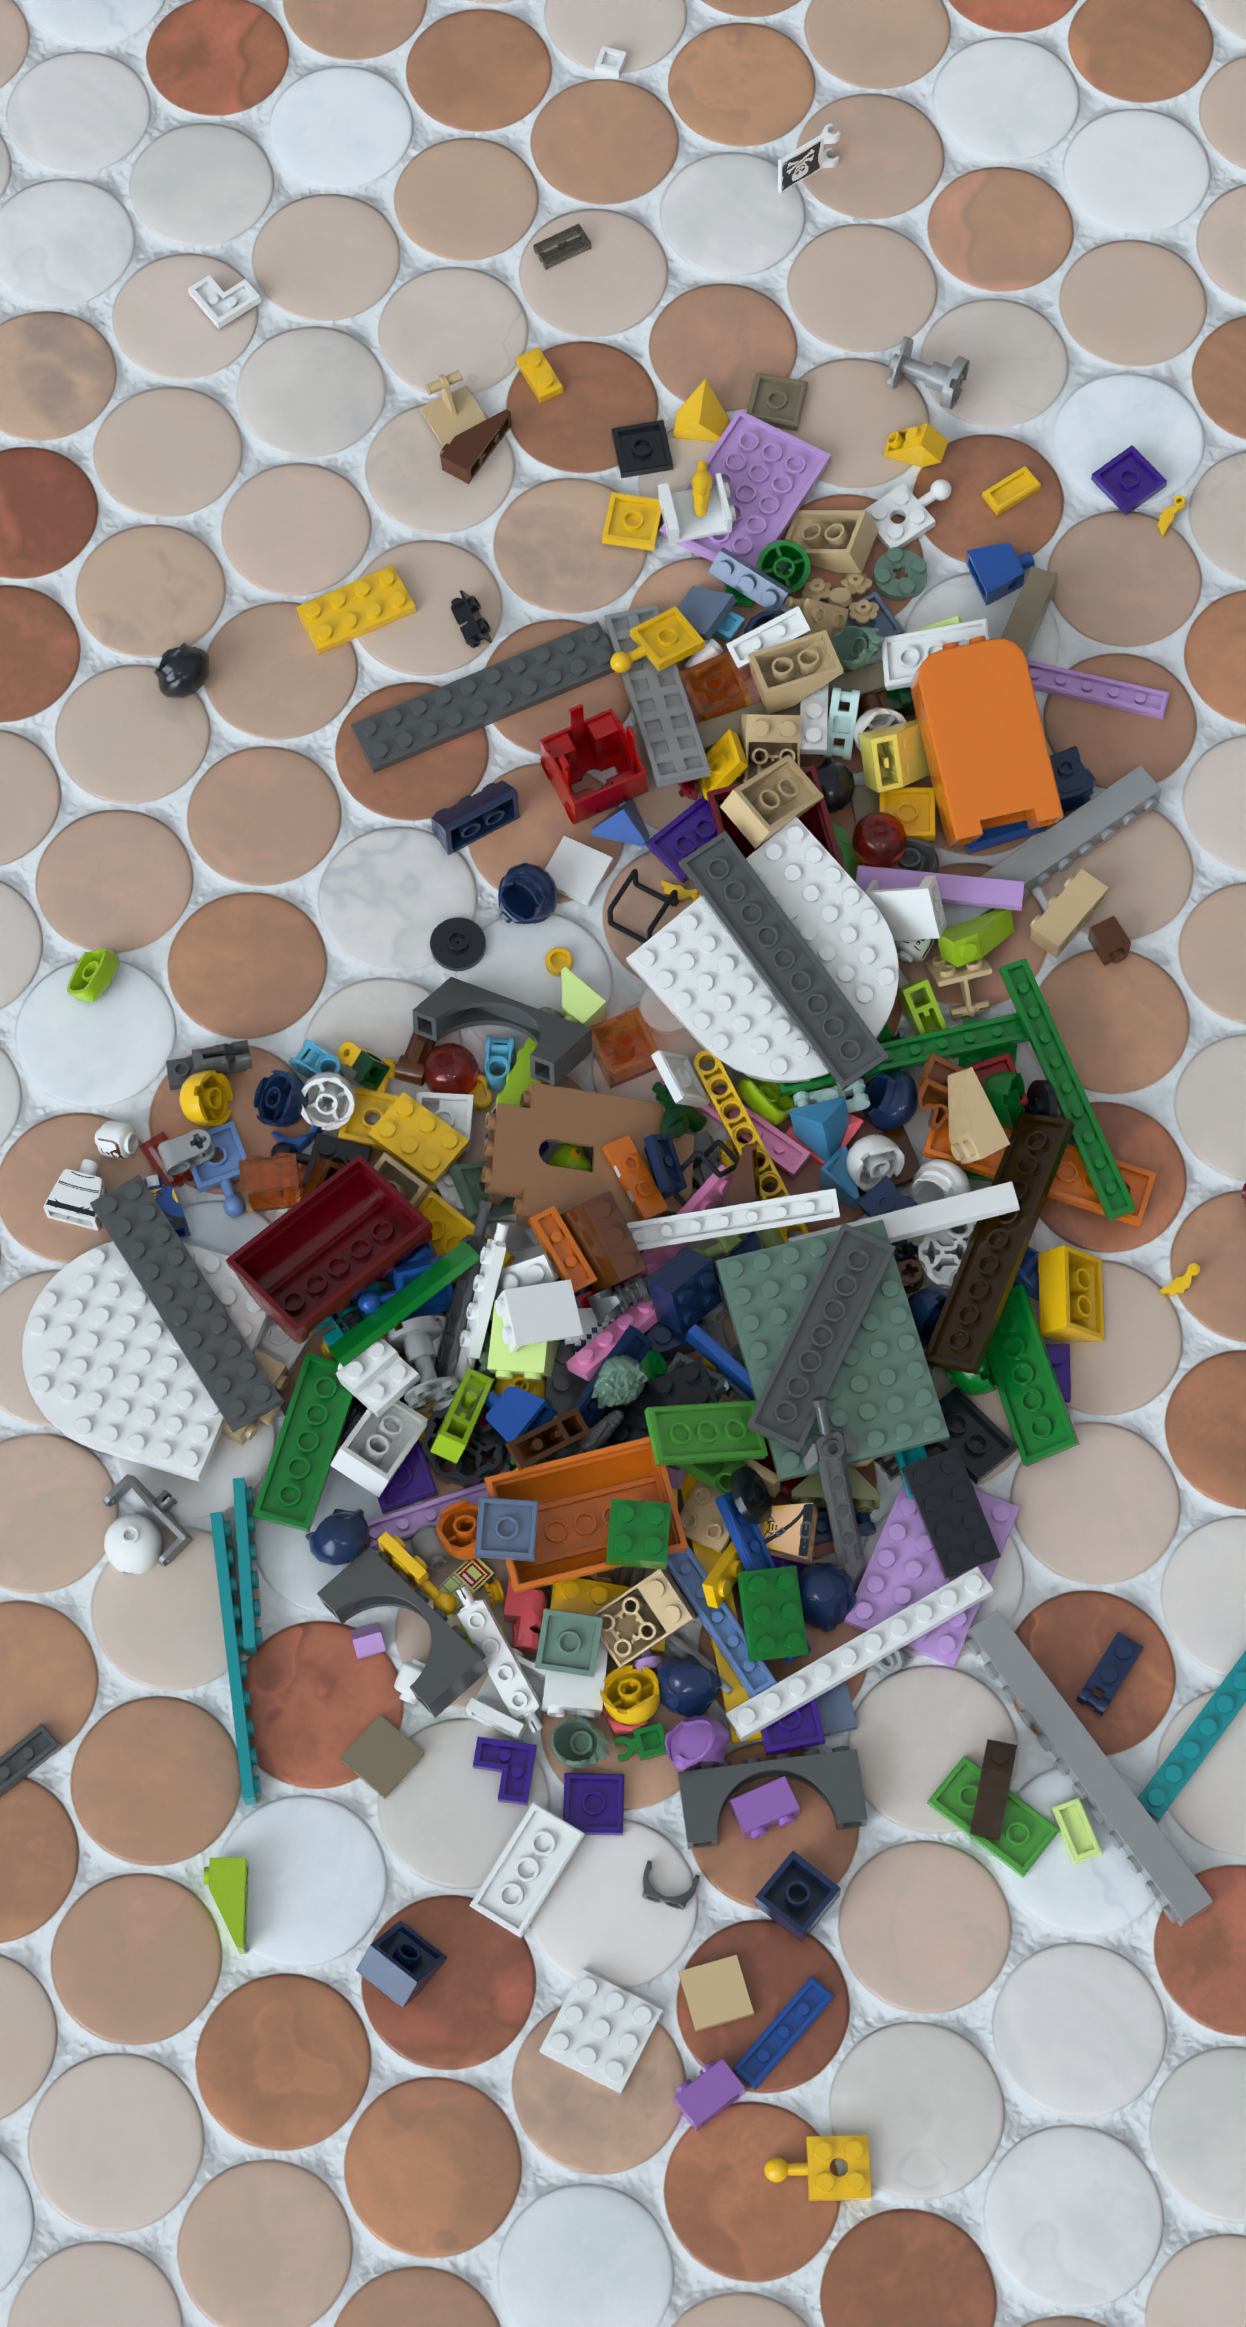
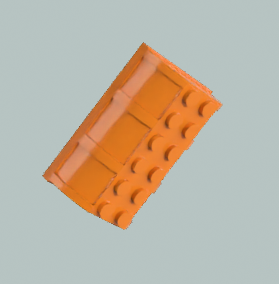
[484,1437,688,1594]

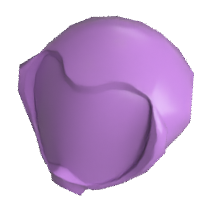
[665,1715,730,1770]

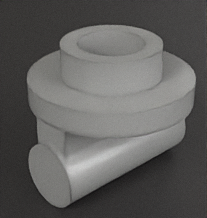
[878,1648,912,1672]

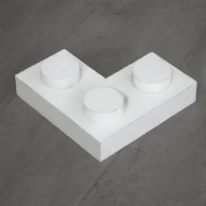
[188,275,261,329]

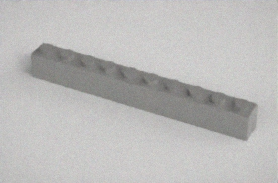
[934,765,1162,946]

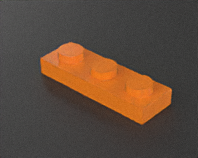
[528,1205,598,1294]

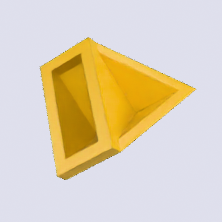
[673,378,729,442]

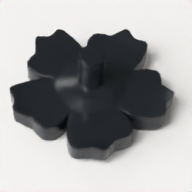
[890,1239,918,1268]

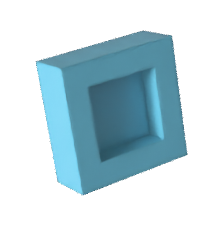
[714,610,745,643]

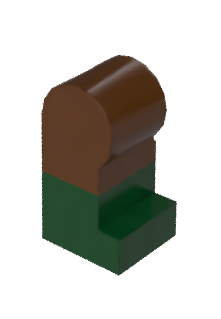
[859,687,913,716]

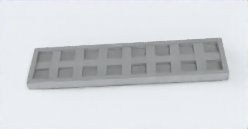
[604,604,711,788]

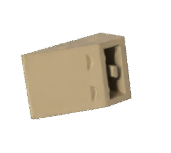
[740,714,801,782]
[592,1569,698,1668]

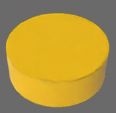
[545,947,573,976]

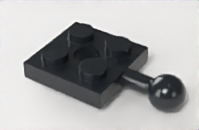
[271,1133,372,1188]

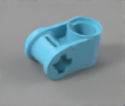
[485,1035,516,1091]
[289,1039,344,1078]

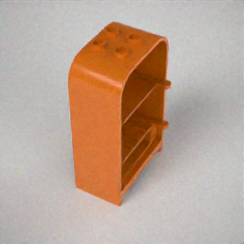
[911,636,1064,849]

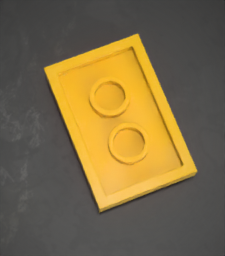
[367,1092,470,1186]

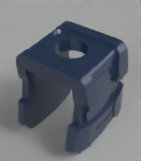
[1050,746,1095,812]
[856,1175,918,1218]

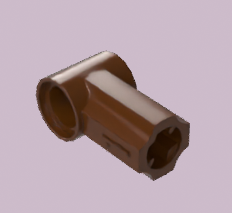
[395,1031,436,1086]

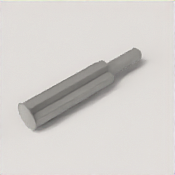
[665,1632,733,1695]

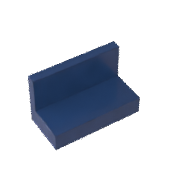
[644,1134,687,1200]

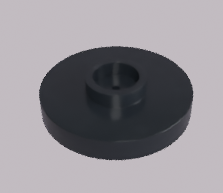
[430,917,486,971]
[1025,1080,1058,1117]
[730,1466,772,1525]

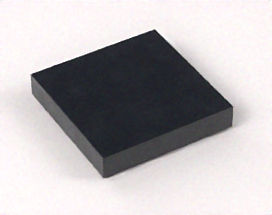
[611,420,673,478]

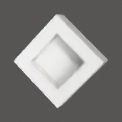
[595,46,627,78]

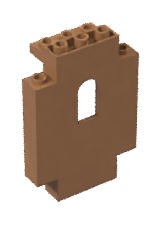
[481,1082,695,1227]

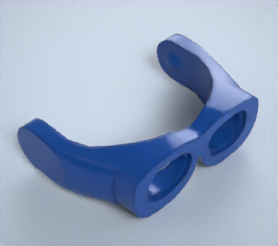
[271,1125,324,1152]

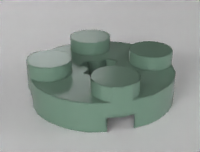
[873,547,927,602]

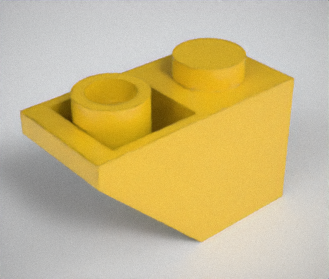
[883,423,949,467]

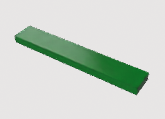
[328,1241,480,1367]

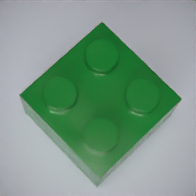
[606,1499,671,1570]

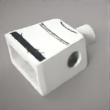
[43,1159,106,1231]

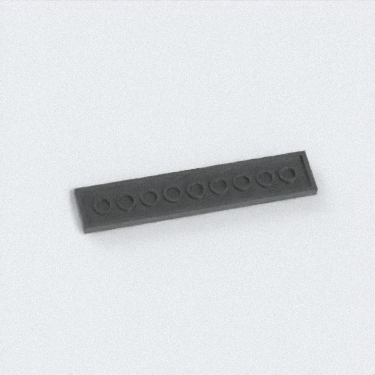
[351,621,615,773]
[679,831,889,1091]
[90,1175,283,1433]

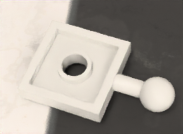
[864,479,952,550]

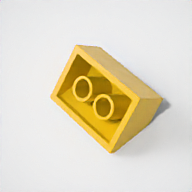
[1038,1245,1105,1342]

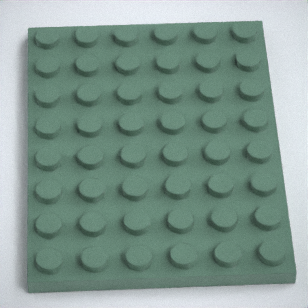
[715,1220,950,1482]

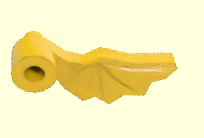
[1157,495,1186,537]
[661,880,701,902]
[1159,1263,1200,1297]

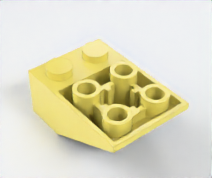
[858,720,930,793]

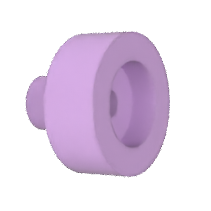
[632,1649,662,1673]

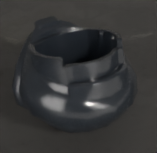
[154,643,209,698]
[816,757,855,815]

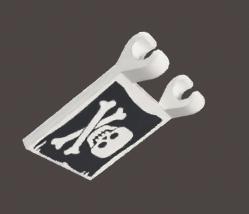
[778,123,841,194]

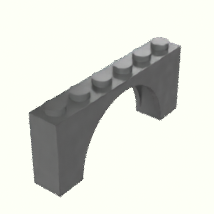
[413,977,592,1087]
[317,1546,488,1718]
[678,1746,868,1850]

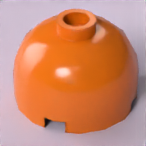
[436,1501,479,1560]

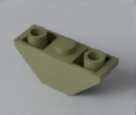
[791,1465,880,1513]

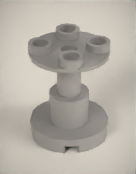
[887,336,970,409]
[384,1316,460,1409]

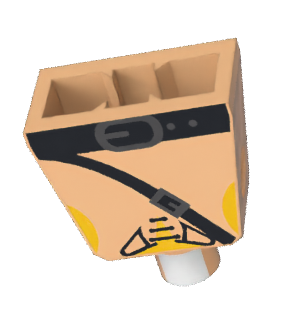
[758,1503,818,1565]

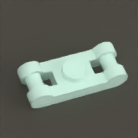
[823,687,860,761]
[793,1078,870,1113]

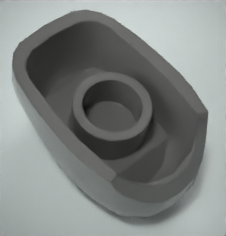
[879,836,939,873]

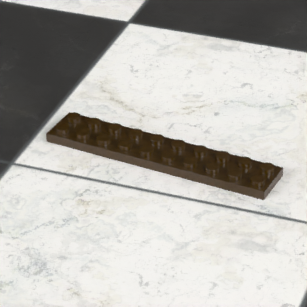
[925,1112,1075,1375]

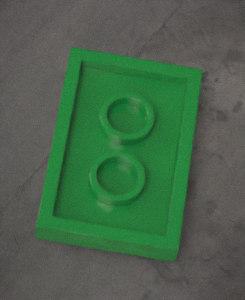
[737,1566,809,1662]

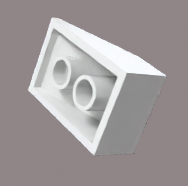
[330,1400,429,1497]

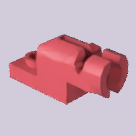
[503,1576,548,1655]

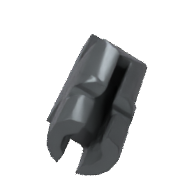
[166,1040,252,1090]

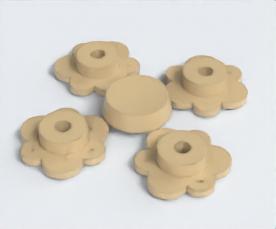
[802,573,879,624]

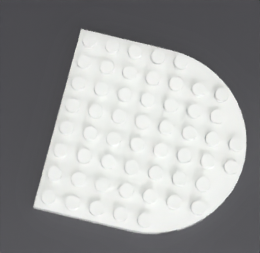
[626,817,899,1083]
[22,1242,269,1482]

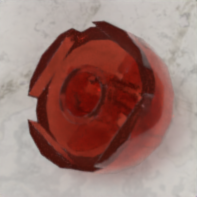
[851,812,907,868]
[423,1043,480,1094]

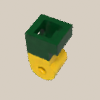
[337,1041,390,1091]

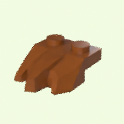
[918,1053,982,1131]

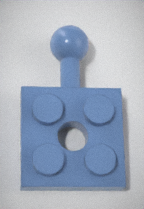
[190,1121,253,1217]

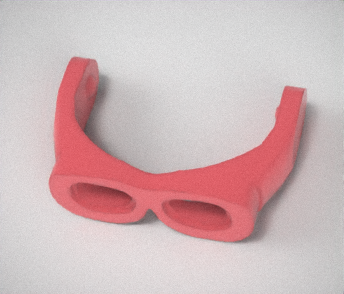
[601,1704,650,1737]

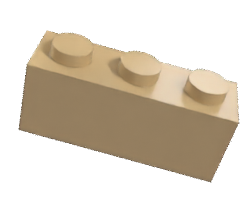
[1030,869,1109,958]

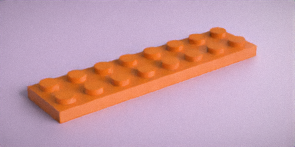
[922,1119,1157,1227]

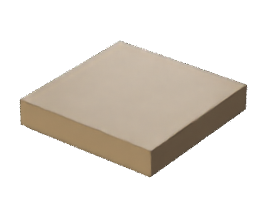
[678,1955,754,2032]

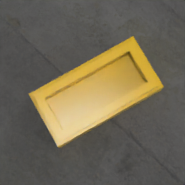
[982,466,1041,516]

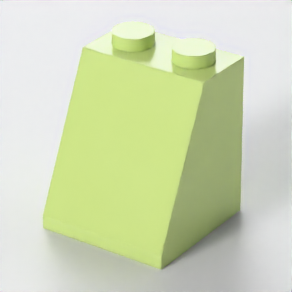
[487,1300,559,1382]

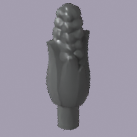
[570,1409,624,1456]

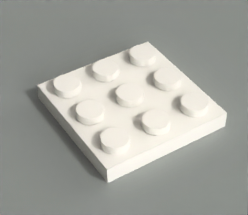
[539,1968,663,2094]

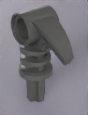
[587,1272,656,1325]

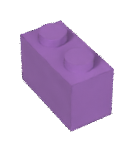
[730,1776,800,1840]
[674,2059,745,2131]

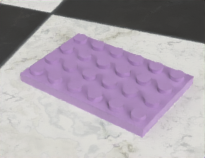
[659,410,831,568]
[844,1483,1020,1667]

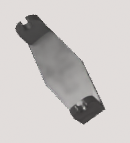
[103,1474,193,1567]

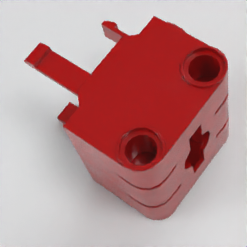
[540,704,648,824]

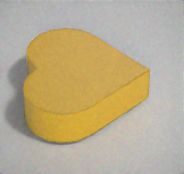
[459,1074,493,1111]

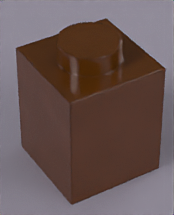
[1088,916,1131,966]

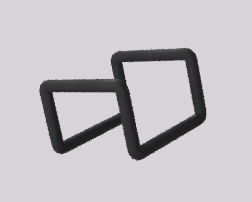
[607,869,678,943]
[673,1140,739,1207]

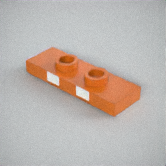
[602,1135,669,1221]

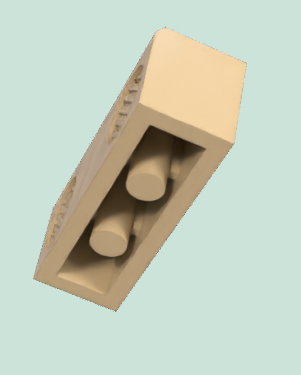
[221,1349,289,1445]

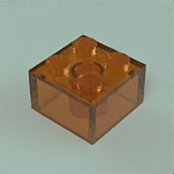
[679,651,752,722]
[589,1007,659,1089]
[239,1152,302,1213]

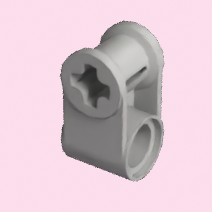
[158,1129,216,1175]

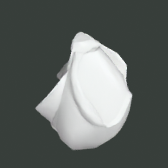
[911,1158,971,1205]

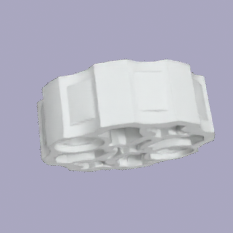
[917,1221,977,1291]

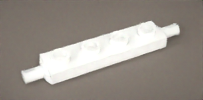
[460,1222,509,1370]
[456,1585,543,1733]

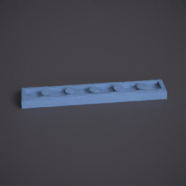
[666,1546,777,1699]

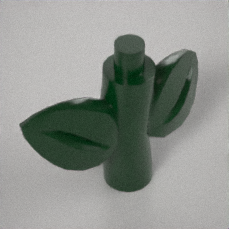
[652,1082,707,1139]

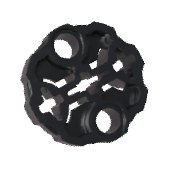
[422,1403,508,1489]

